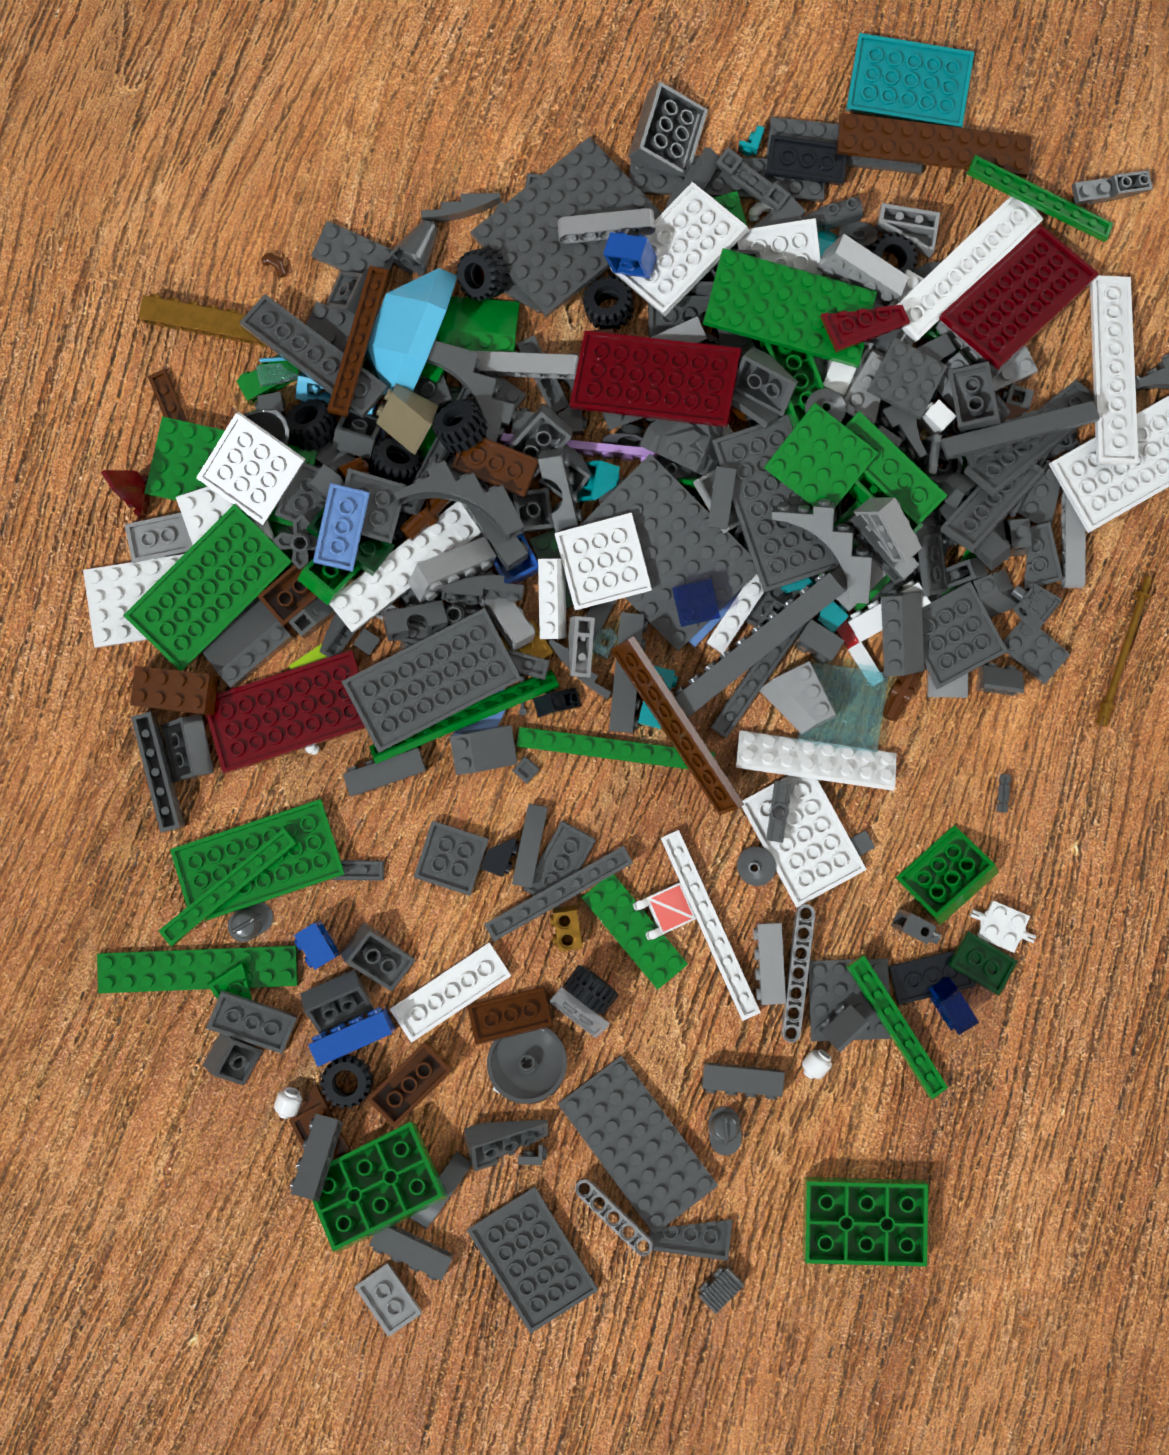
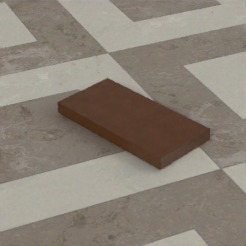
[451,437,539,498]
[467,986,554,1045]

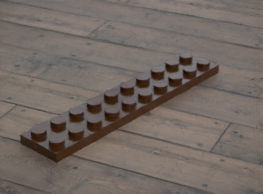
[836,113,1032,177]
[610,636,744,815]

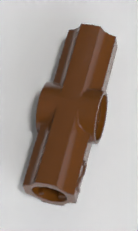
[399,498,452,541]
[880,672,921,722]

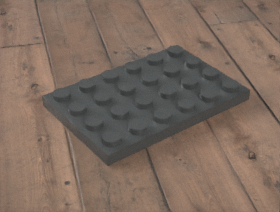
[467,1186,599,1334]

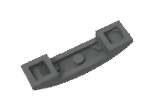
[716,147,791,211]
[410,1151,472,1229]

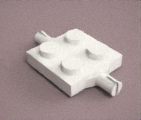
[970,900,1036,953]

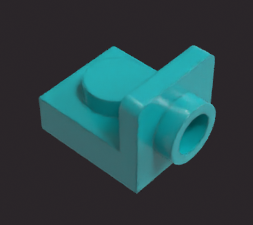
[738,125,765,156]

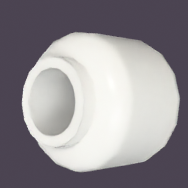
[802,1049,832,1079]
[274,1087,303,1119]

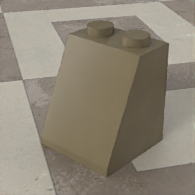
[376,383,439,454]

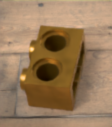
[550,905,583,952]

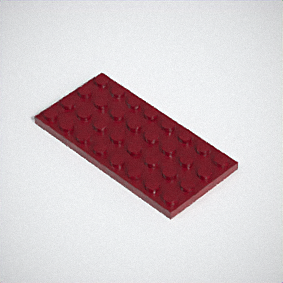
[939,224,1099,370]
[569,330,742,428]
[206,650,365,774]

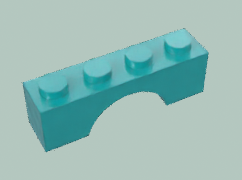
[780,577,848,633]

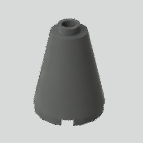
[390,220,438,276]

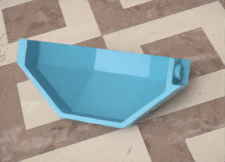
[366,268,457,402]

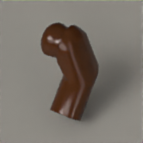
[261,253,287,278]

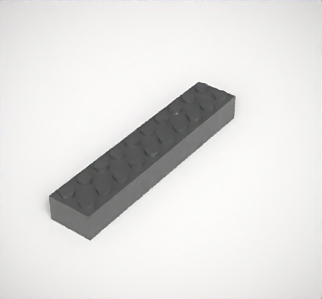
[673,572,845,718]

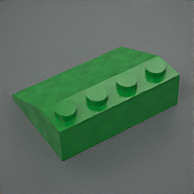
[436,296,520,352]
[896,825,999,926]

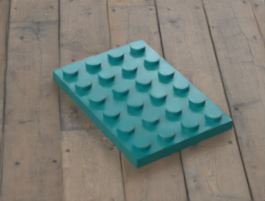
[846,33,974,128]

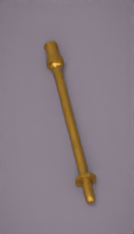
[1095,576,1152,727]

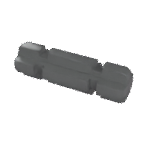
[997,774,1012,813]

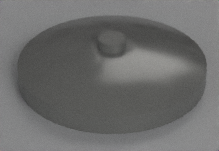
[487,1028,568,1104]

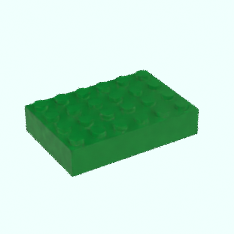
[312,1122,448,1252]
[802,1177,928,1267]

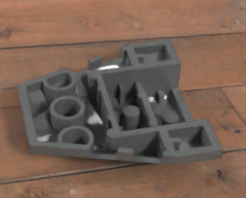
[639,419,723,476]

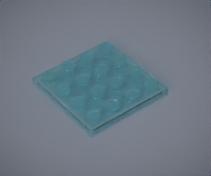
[798,662,888,752]

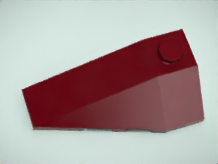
[101,470,150,519]

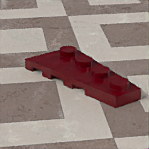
[820,305,911,353]

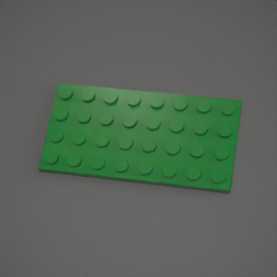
[703,248,877,368]
[145,417,317,527]
[123,504,292,671]
[170,799,345,923]

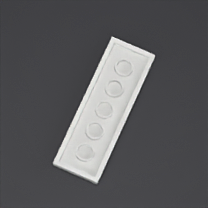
[390,942,512,1043]

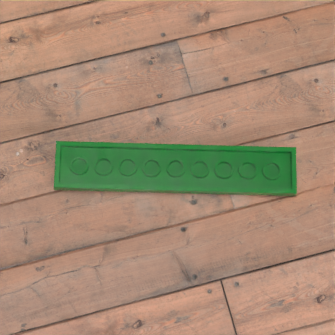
[97,945,298,994]

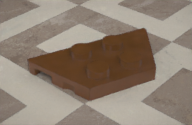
[289,1084,351,1155]

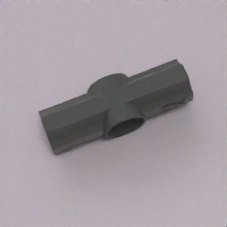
[766,781,792,843]

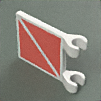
[633,883,696,940]

